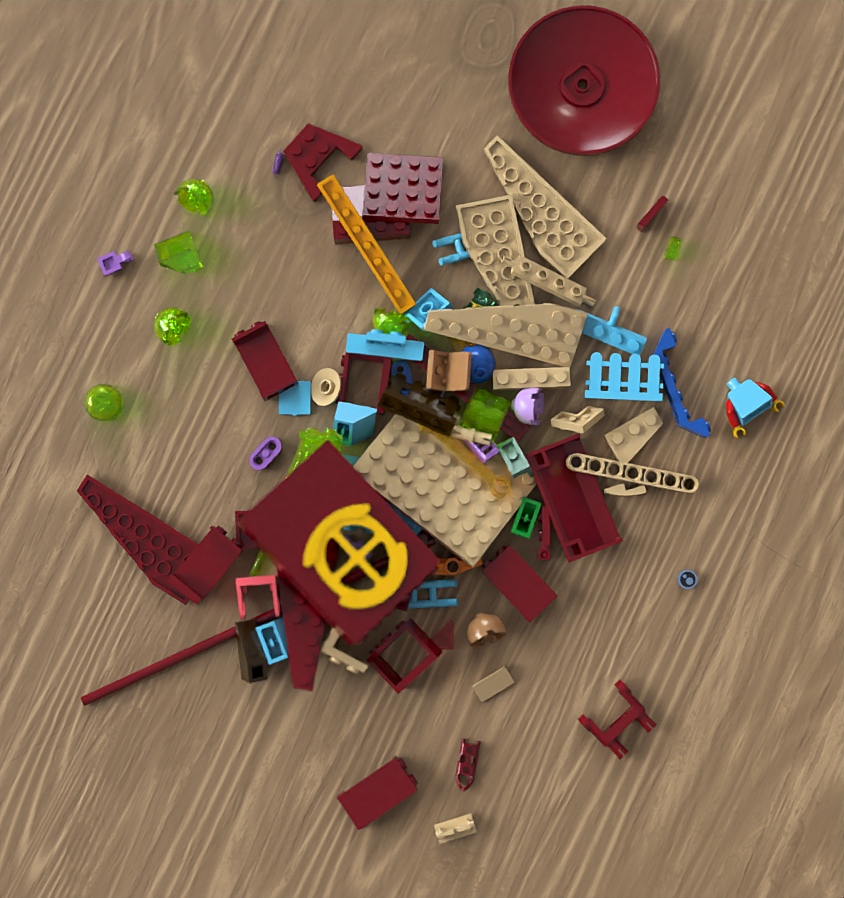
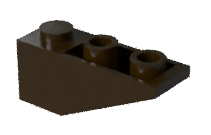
[235,619,268,684]

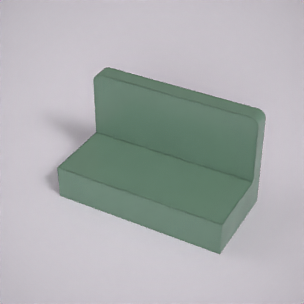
[496,437,534,478]

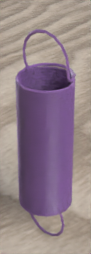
[272,148,284,179]

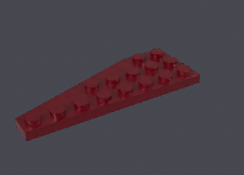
[77,475,198,605]
[277,538,340,692]

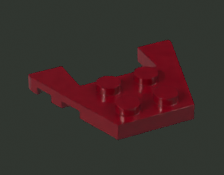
[283,123,363,202]

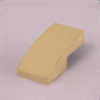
[603,483,647,497]

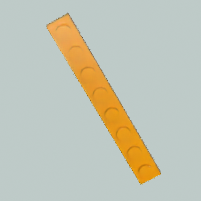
[317,174,416,314]

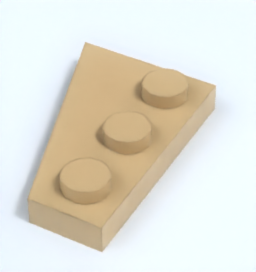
[603,407,663,463]

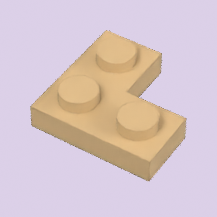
[551,406,605,433]

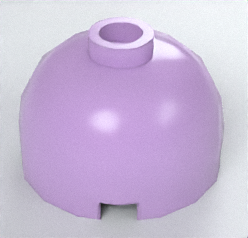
[511,387,544,426]

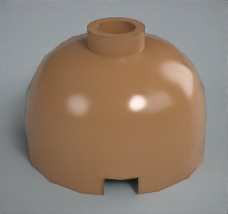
[467,612,507,648]

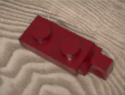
[537,506,550,560]

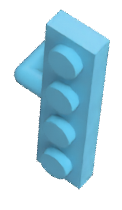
[576,306,647,355]

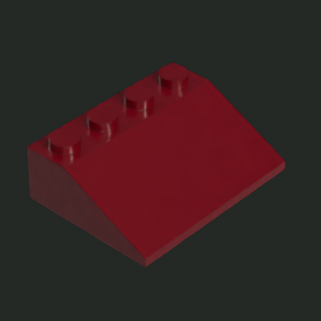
[332,185,410,244]

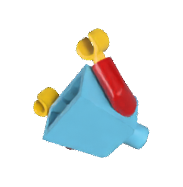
[726,378,785,438]

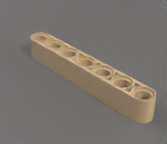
[566,453,699,493]

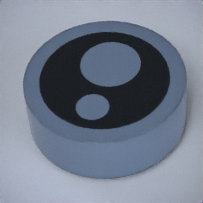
[677,570,698,589]

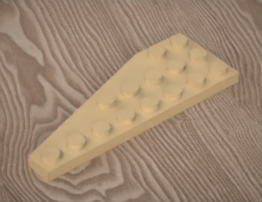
[484,136,607,279]
[424,303,588,367]

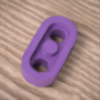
[249,437,282,471]

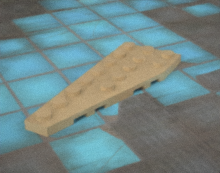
[455,195,535,306]

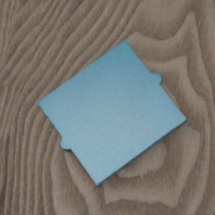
[279,381,311,416]

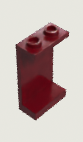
[232,321,299,402]
[167,525,244,605]
[481,545,557,623]
[337,755,418,831]

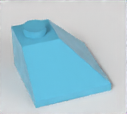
[404,288,454,331]

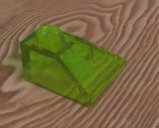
[154,230,203,274]

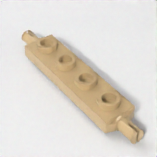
[501,255,596,307]

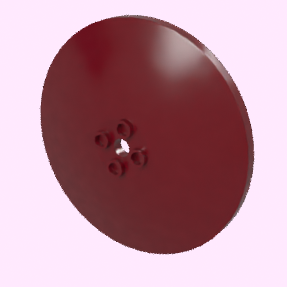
[508,5,660,156]

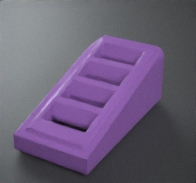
[463,423,500,465]

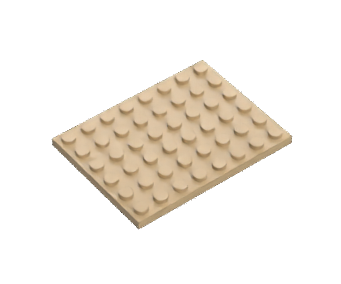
[353,388,537,568]

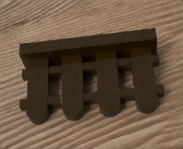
[378,373,461,437]

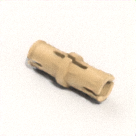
[452,425,492,446]

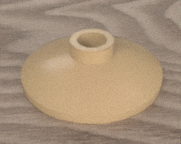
[311,368,341,406]

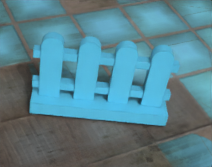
[585,352,664,401]

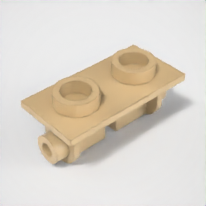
[434,813,477,844]

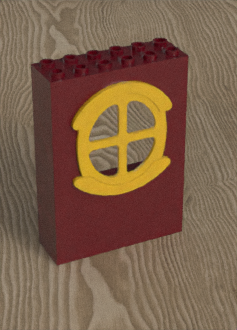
[236,439,441,645]

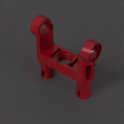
[578,680,657,759]

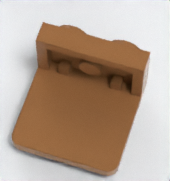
[426,350,472,392]

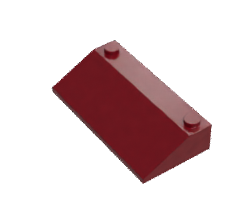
[525,433,623,563]

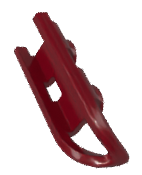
[456,738,481,791]

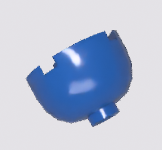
[461,344,496,384]

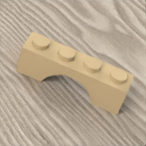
[492,367,570,392]

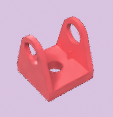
[236,575,281,620]

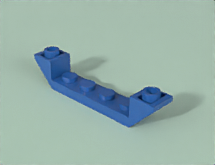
[653,328,711,438]

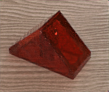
[431,619,454,650]

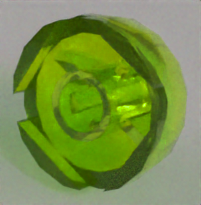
[174,178,213,216]
[154,307,191,346]
[372,308,411,336]
[84,384,124,422]

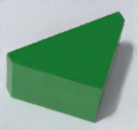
[511,497,542,539]

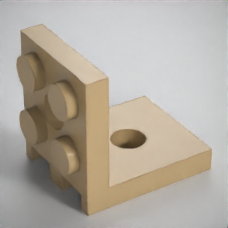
[320,626,367,674]

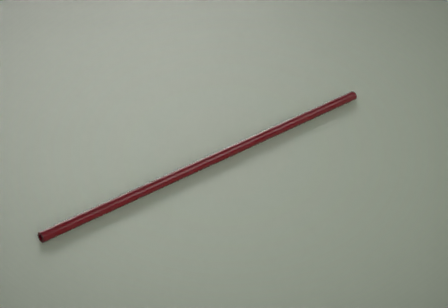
[81,536,436,706]

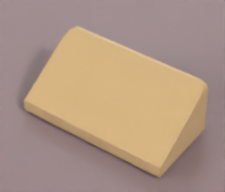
[472,666,515,703]

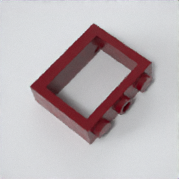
[335,352,392,415]
[367,618,443,694]

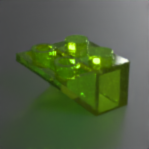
[459,387,511,441]

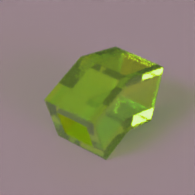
[664,236,682,261]

